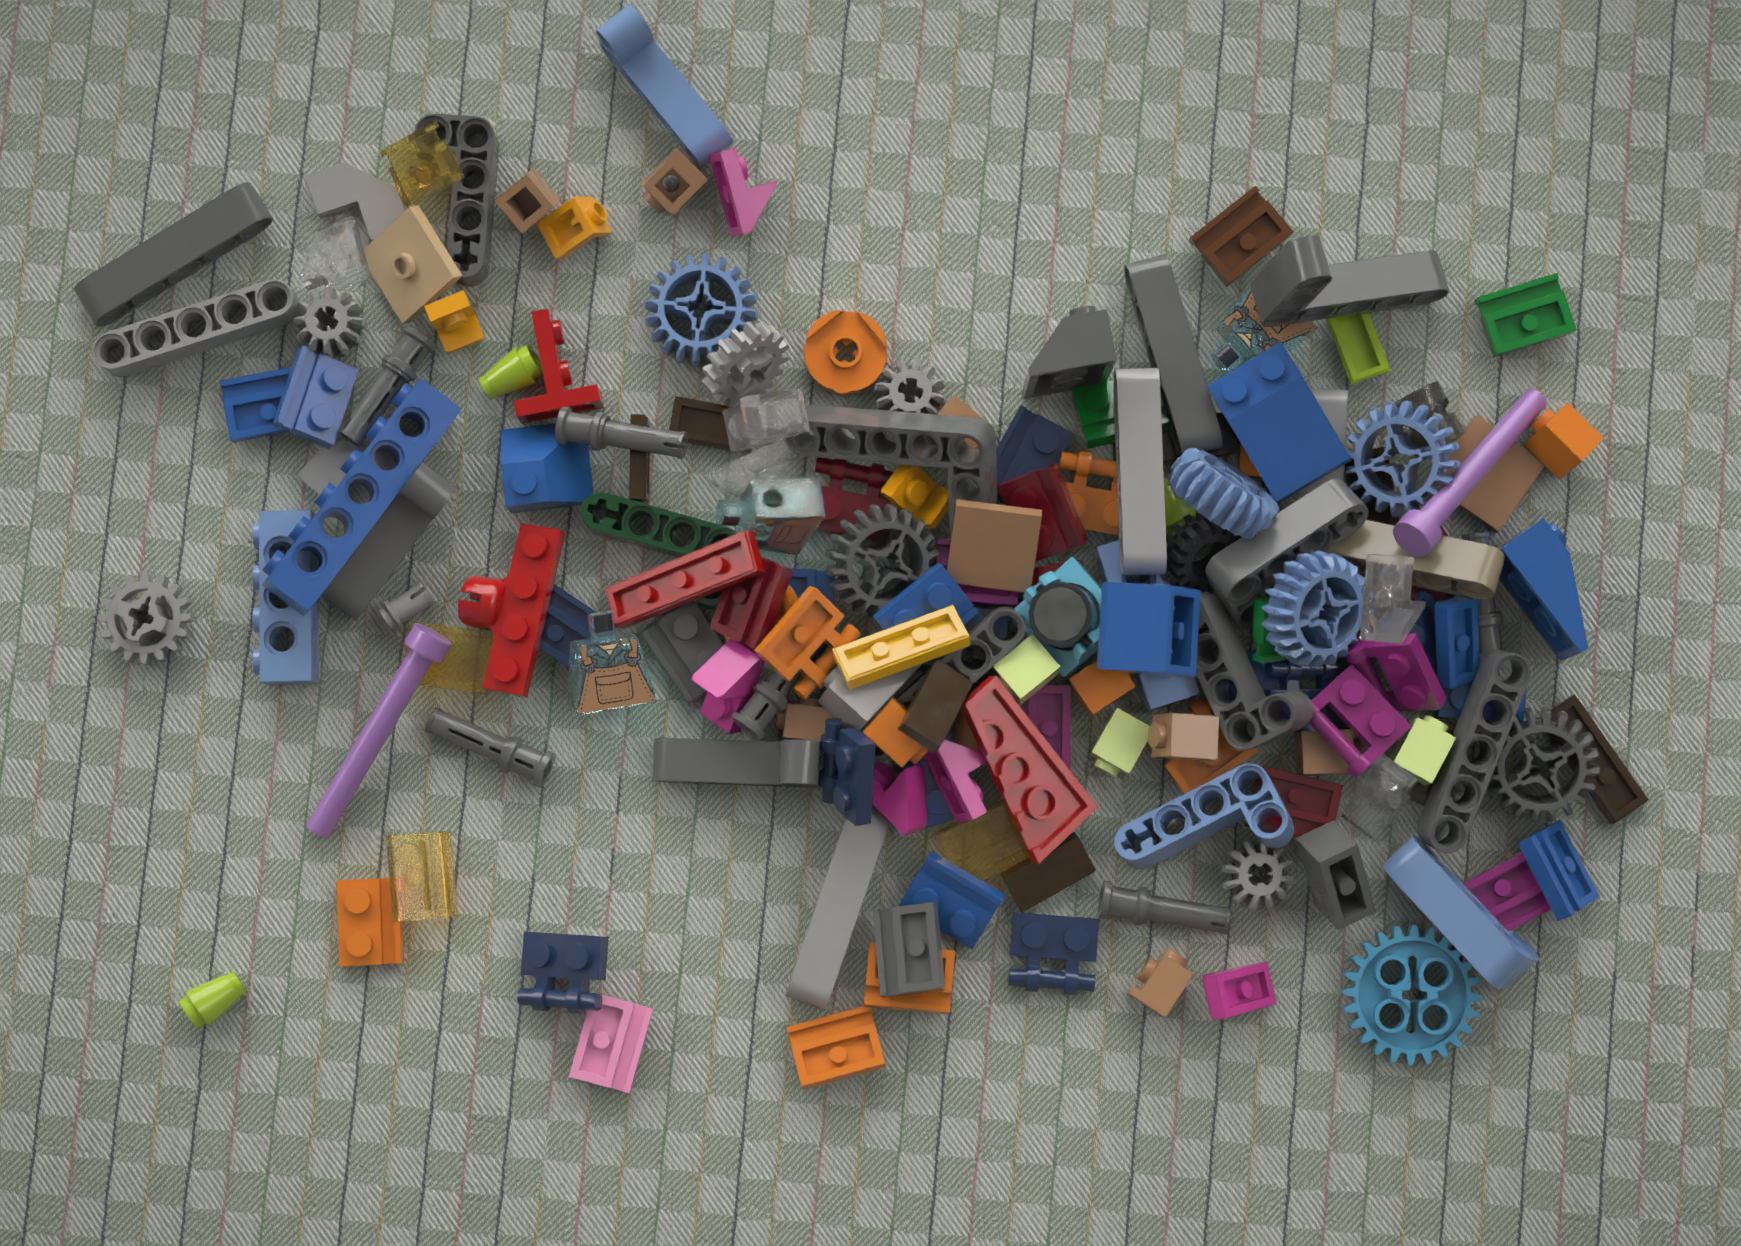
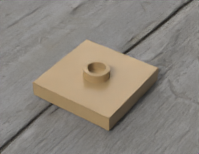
[359,205,462,324]

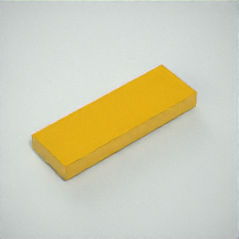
[832,605,970,690]

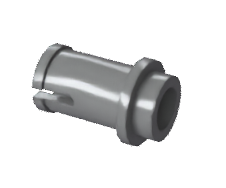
[377,581,435,631]

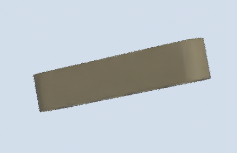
[1325,520,1505,600]

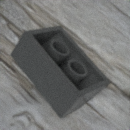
[1022,306,1117,399]

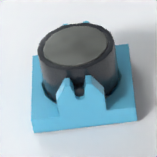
[1013,557,1102,678]

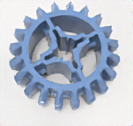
[644,253,758,367]
[1344,401,1460,517]
[1167,448,1280,539]
[1261,551,1371,668]

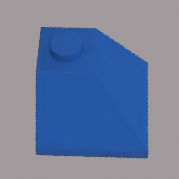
[501,423,594,514]

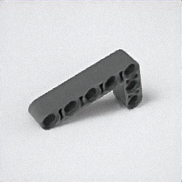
[1250,235,1450,327]
[783,405,998,536]

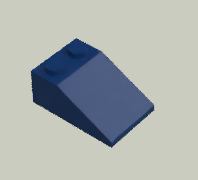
[1207,342,1352,504]
[1498,518,1588,661]

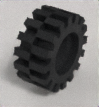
[1166,511,1241,592]

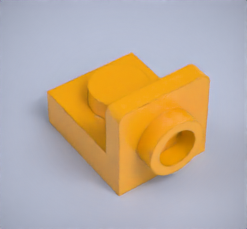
[536,196,612,259]
[424,290,485,354]
[880,464,949,529]

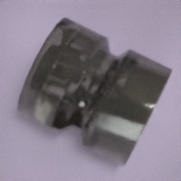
[1395,381,1466,458]

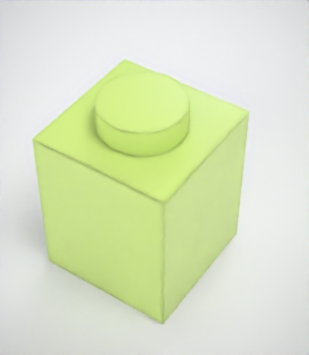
[991,634,1060,706]
[1089,708,1150,778]
[1387,715,1456,785]

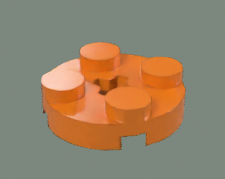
[804,310,888,397]

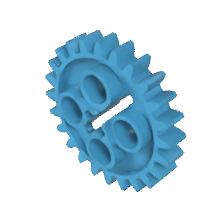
[1340,924,1483,1066]

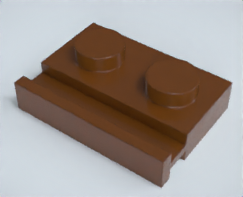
[1189,186,1294,287]

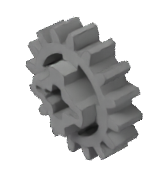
[702,321,789,407]
[97,571,195,665]

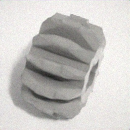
[293,286,367,358]
[875,358,946,414]
[1221,840,1295,911]

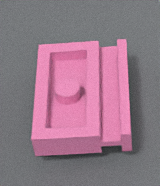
[569,992,654,1093]

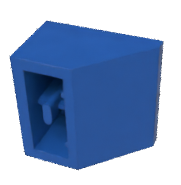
[1097,582,1201,677]

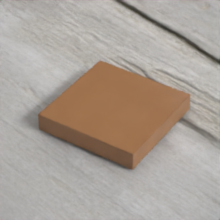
[1440,415,1545,533]
[947,499,1042,593]

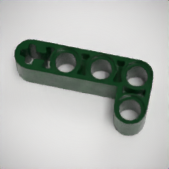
[581,492,738,610]

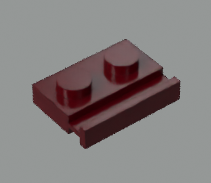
[997,462,1088,562]
[709,555,794,649]
[1244,765,1343,838]

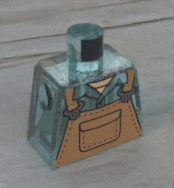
[1211,272,1318,373]
[716,478,825,555]
[568,611,657,716]

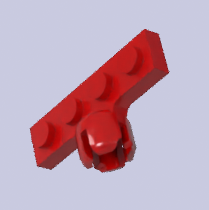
[458,523,565,698]

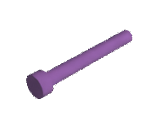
[1393,389,1547,557]
[306,623,453,838]

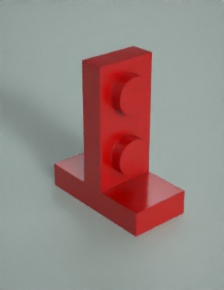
[514,309,604,424]

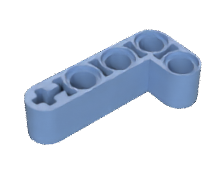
[596,4,734,168]
[1114,763,1294,869]
[1382,835,1540,989]

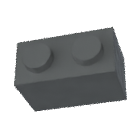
[1296,820,1376,930]

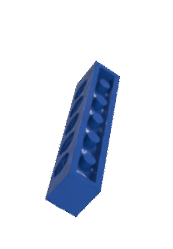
[262,378,462,616]

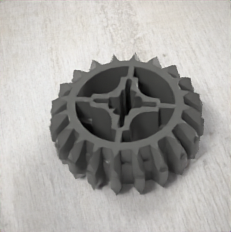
[825,504,940,619]
[1488,706,1600,822]

